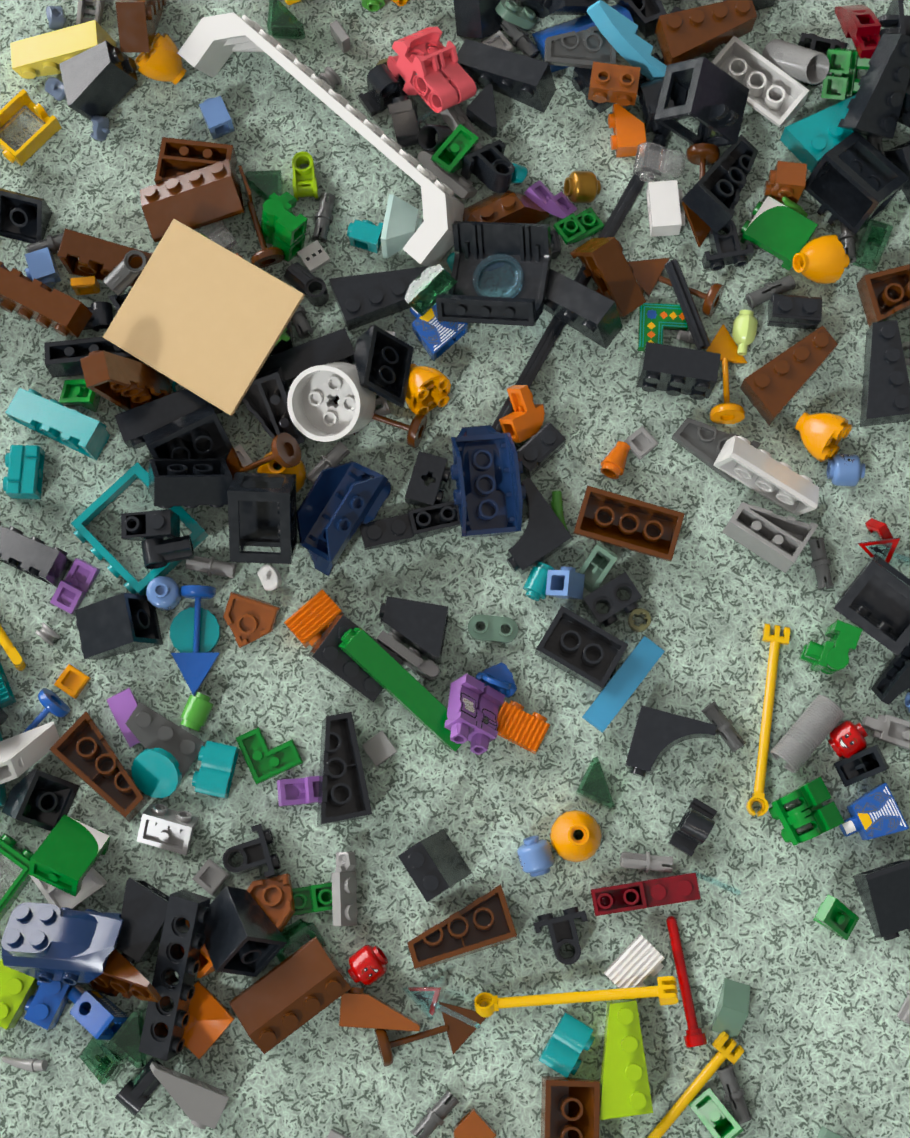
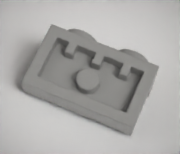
[137,804,199,855]

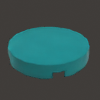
[170,607,221,653]
[131,748,182,798]

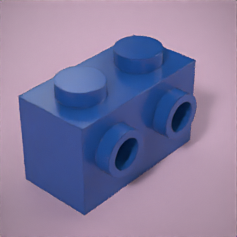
[24,980,76,1030]

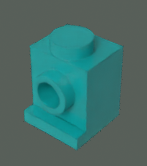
[347,219,383,253]

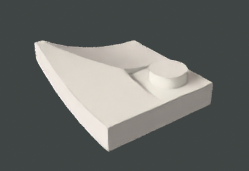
[30,867,107,909]

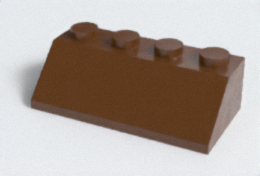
[140,159,244,243]
[573,485,685,562]
[229,936,351,1054]
[541,1076,600,1138]

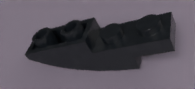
[359,501,461,550]

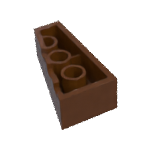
[115,0,166,52]
[655,0,757,66]
[57,228,153,287]
[740,325,838,426]
[49,711,147,822]

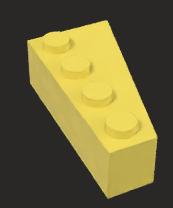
[10,20,116,79]

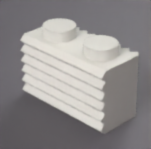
[604,935,665,989]

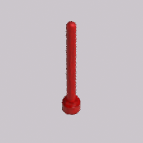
[666,916,707,1047]

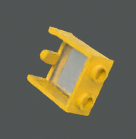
[0,89,61,166]

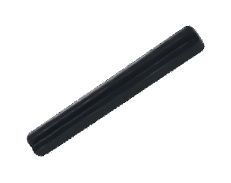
[665,259,711,351]

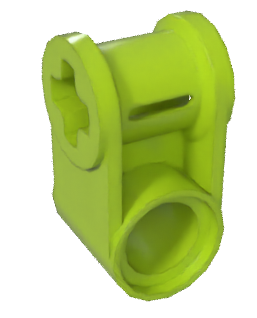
[292,151,319,201]

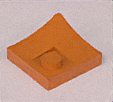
[165,981,235,1059]

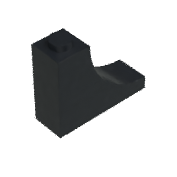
[506,477,572,575]
[871,642,910,705]
[625,705,718,777]

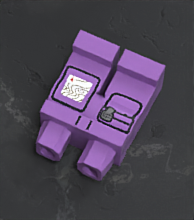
[444,673,505,755]

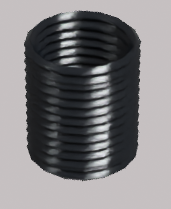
[418,124,453,151]

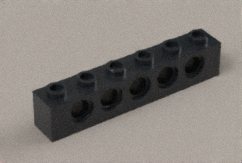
[139,890,211,1061]

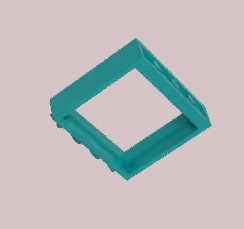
[71,462,209,595]

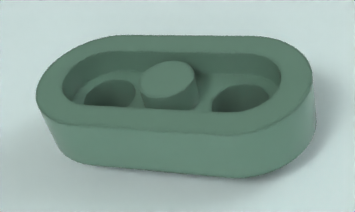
[495,0,537,30]
[468,614,518,643]

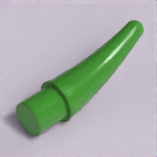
[782,196,808,218]
[551,491,568,531]

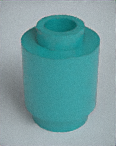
[523,562,555,601]

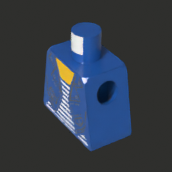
[410,301,468,361]
[839,783,909,840]
[67,985,131,1040]

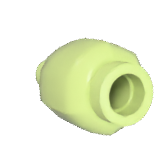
[732,310,758,356]

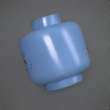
[827,454,865,486]
[146,576,182,611]
[517,836,554,877]

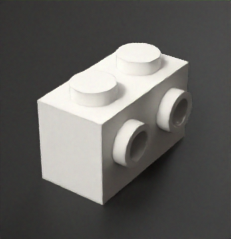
[646,180,685,237]

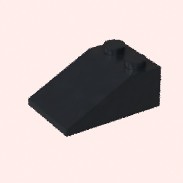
[354,325,414,408]

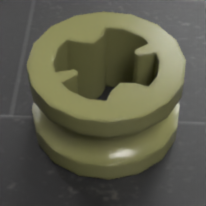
[628,608,651,632]

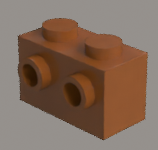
[588,62,641,106]
[764,161,807,205]

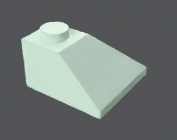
[381,194,423,259]

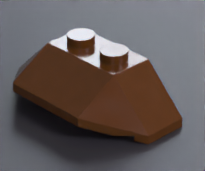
[463,190,550,224]

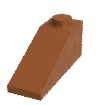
[339,987,420,1031]

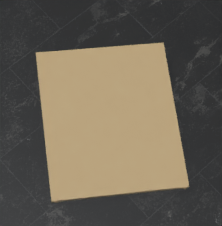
[103,219,305,416]

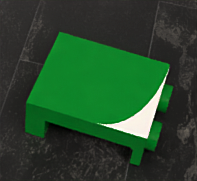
[740,195,818,271]
[29,814,110,897]

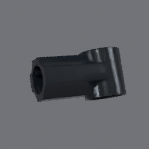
[283,262,329,307]
[83,301,113,332]
[141,535,194,569]
[115,1057,163,1116]

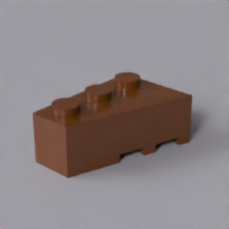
[154,137,237,184]
[570,237,646,317]

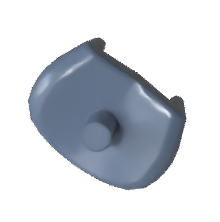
[46,6,67,31]
[44,77,66,101]
[90,115,110,141]

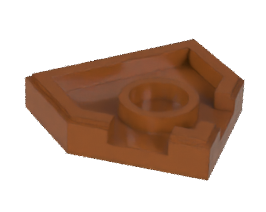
[223,592,280,648]
[247,873,295,932]

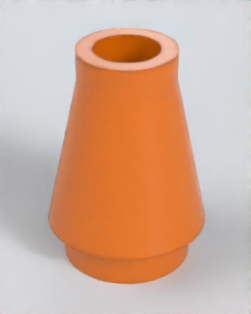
[601,441,630,479]

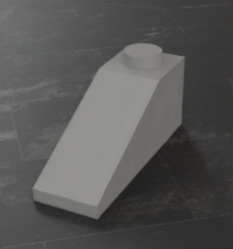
[150,1062,229,1129]

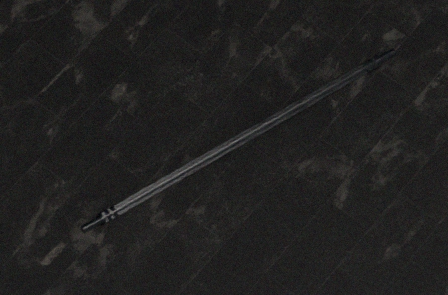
[492,119,675,433]

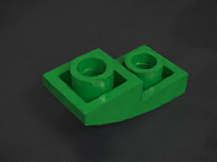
[553,207,604,245]
[292,882,332,916]

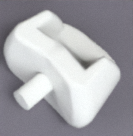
[257,564,282,591]

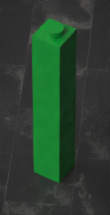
[339,627,462,752]

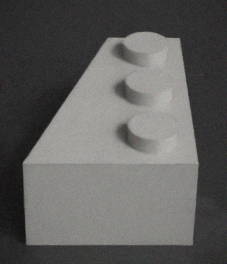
[722,502,818,573]

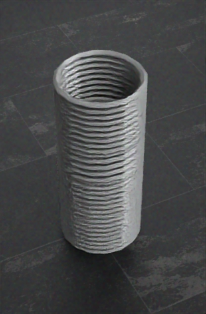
[762,39,830,85]
[770,695,844,773]

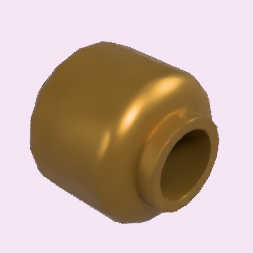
[564,171,601,203]

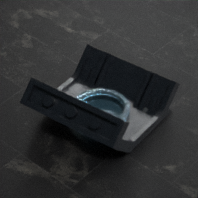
[436,221,553,326]

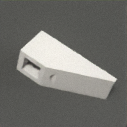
[0,721,60,784]

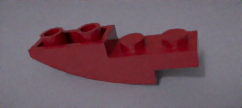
[834,5,881,59]
[591,872,701,916]

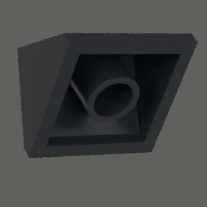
[453,0,503,39]
[0,189,52,243]

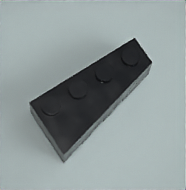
[317,712,372,827]

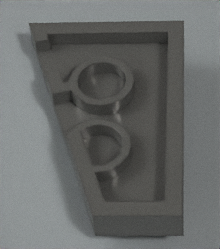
[544,26,616,69]
[671,417,761,483]
[125,702,205,778]

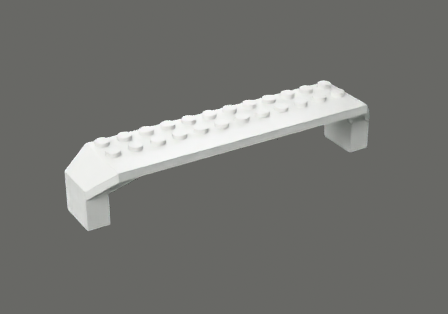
[178,12,465,269]

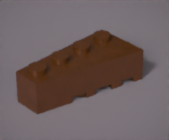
[0,261,93,338]
[856,264,910,328]
[80,350,172,411]
[407,884,517,971]

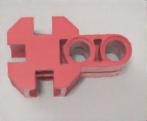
[387,26,477,113]

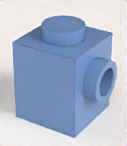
[199,96,235,140]
[25,247,61,288]
[545,566,585,600]

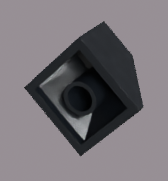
[2,769,80,831]

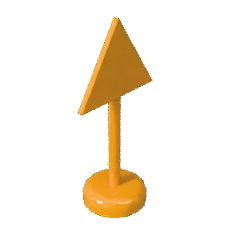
[706,324,747,424]

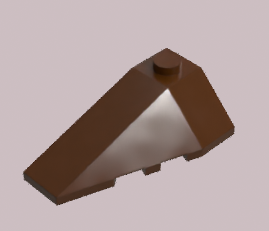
[87,949,162,1002]

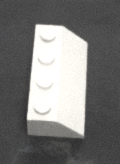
[712,36,810,128]
[713,436,819,516]

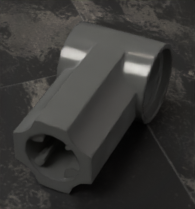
[103,250,149,296]

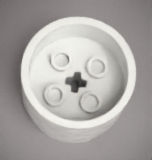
[287,362,377,442]

